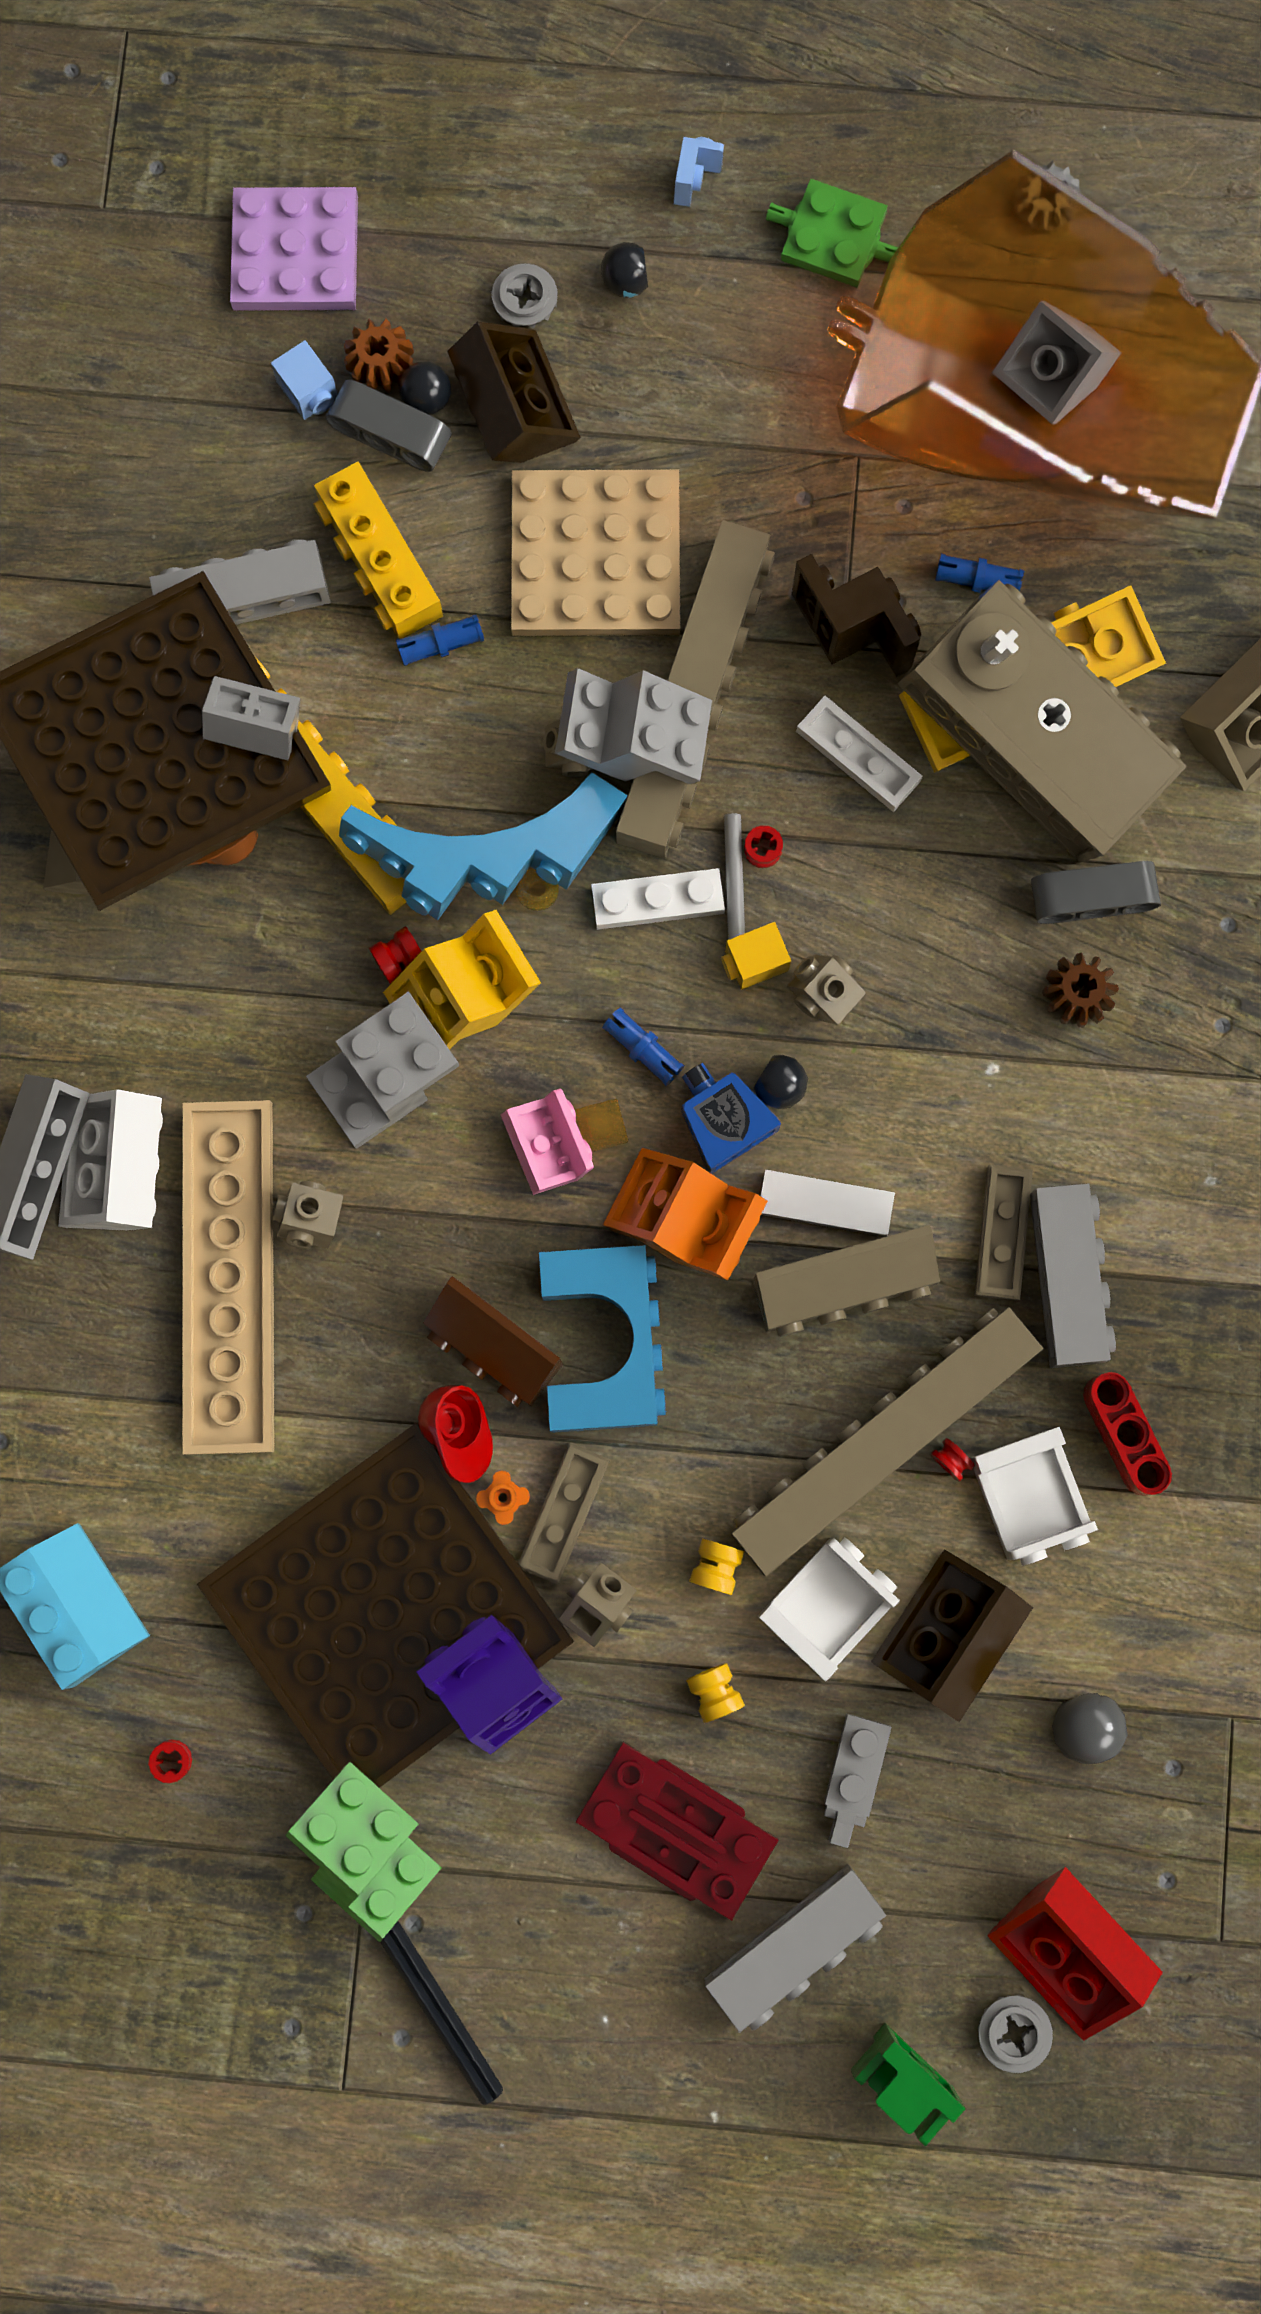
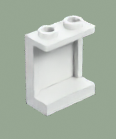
[970,1427,1098,1566]
[758,1537,900,1681]

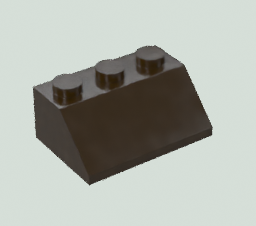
[447,321,581,463]
[871,1549,1033,1722]

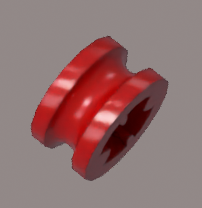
[744,825,783,868]
[931,1438,975,1482]
[148,1739,192,1783]

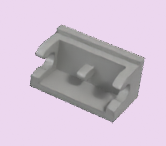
[202,676,300,760]

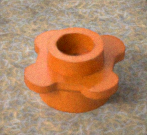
[476,1471,530,1525]

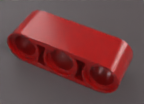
[1083,1372,1172,1496]

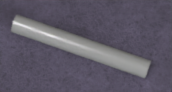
[724,813,745,940]

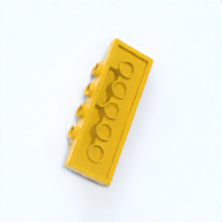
[899,585,1166,773]

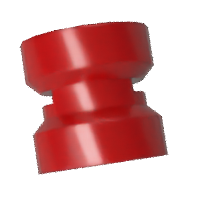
[369,926,422,984]

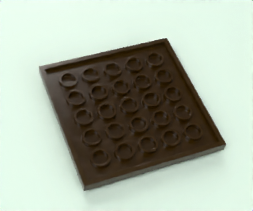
[0,571,331,911]
[197,1423,574,1788]

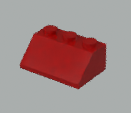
[987,1867,1163,2041]

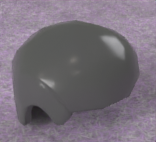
[1052,1693,1128,1764]

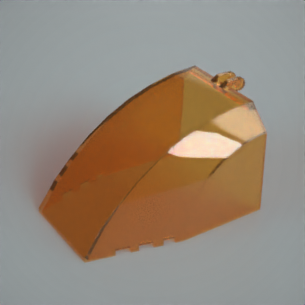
[827,150,1261,519]

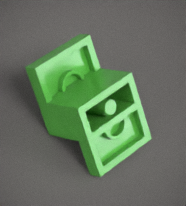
[285,1762,442,1942]

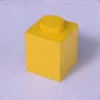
[721,922,791,990]

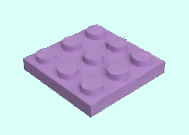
[230,187,358,311]

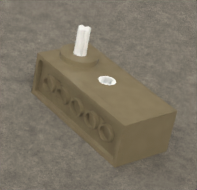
[897,580,1187,863]

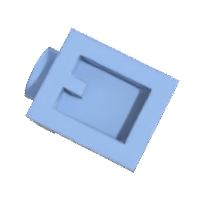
[674,137,724,207]

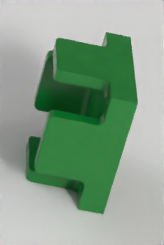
[851,2023,966,2146]

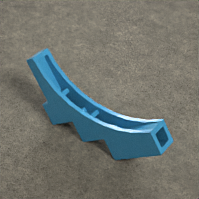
[339,772,628,920]

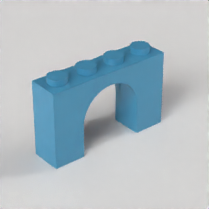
[539,1245,666,1433]

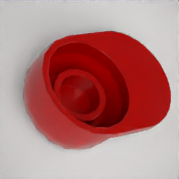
[418,1385,493,1483]

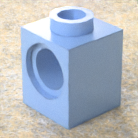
[271,340,338,420]

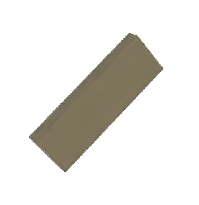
[974,1165,1033,1301]
[518,1442,610,1584]

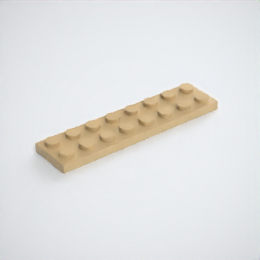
[182,1100,274,1455]

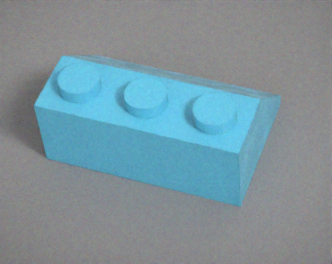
[0,1523,150,1690]

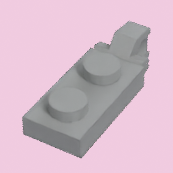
[824,1714,892,1848]

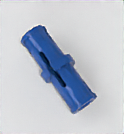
[935,553,1024,593]
[396,614,484,666]
[602,1008,685,1086]

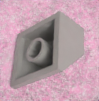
[992,301,1121,424]

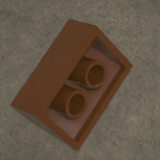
[423,1276,563,1407]

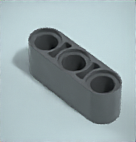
[326,380,452,472]
[1031,861,1161,924]

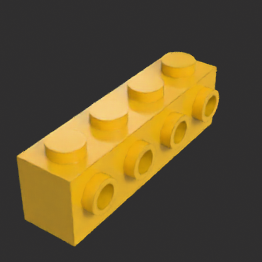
[313,461,443,639]

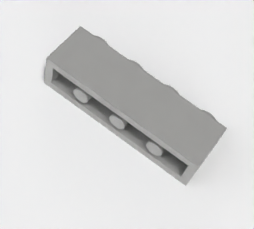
[149,539,331,625]
[0,1074,90,1260]
[1030,1184,1116,1368]
[704,1864,887,2033]

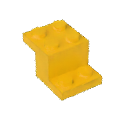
[383,910,541,1050]

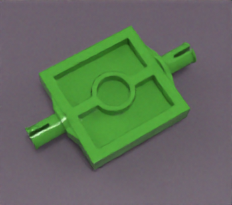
[766,179,903,288]

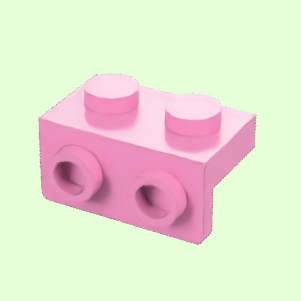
[501,1088,594,1195]

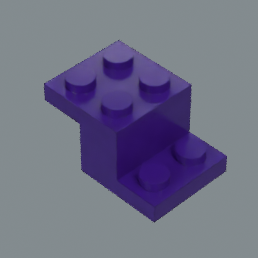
[417,1615,562,1755]

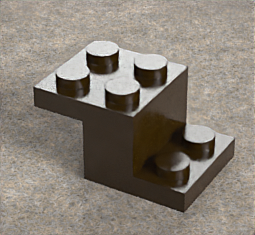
[791,554,922,677]

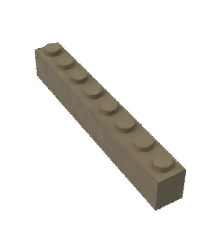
[616,520,775,859]
[730,1307,1044,1576]

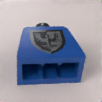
[681,1063,781,1174]

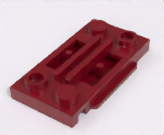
[576,1741,779,1921]

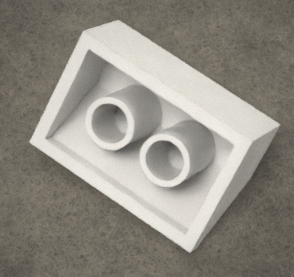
[58,1089,163,1230]

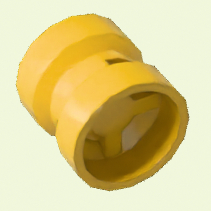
[689,1538,745,1595]
[686,1662,745,1723]

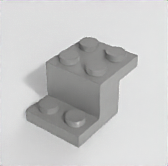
[555,668,712,784]
[306,991,460,1149]

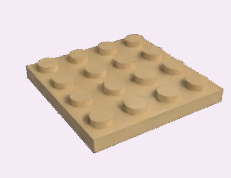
[511,469,680,636]

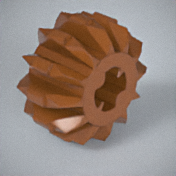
[344,318,414,393]

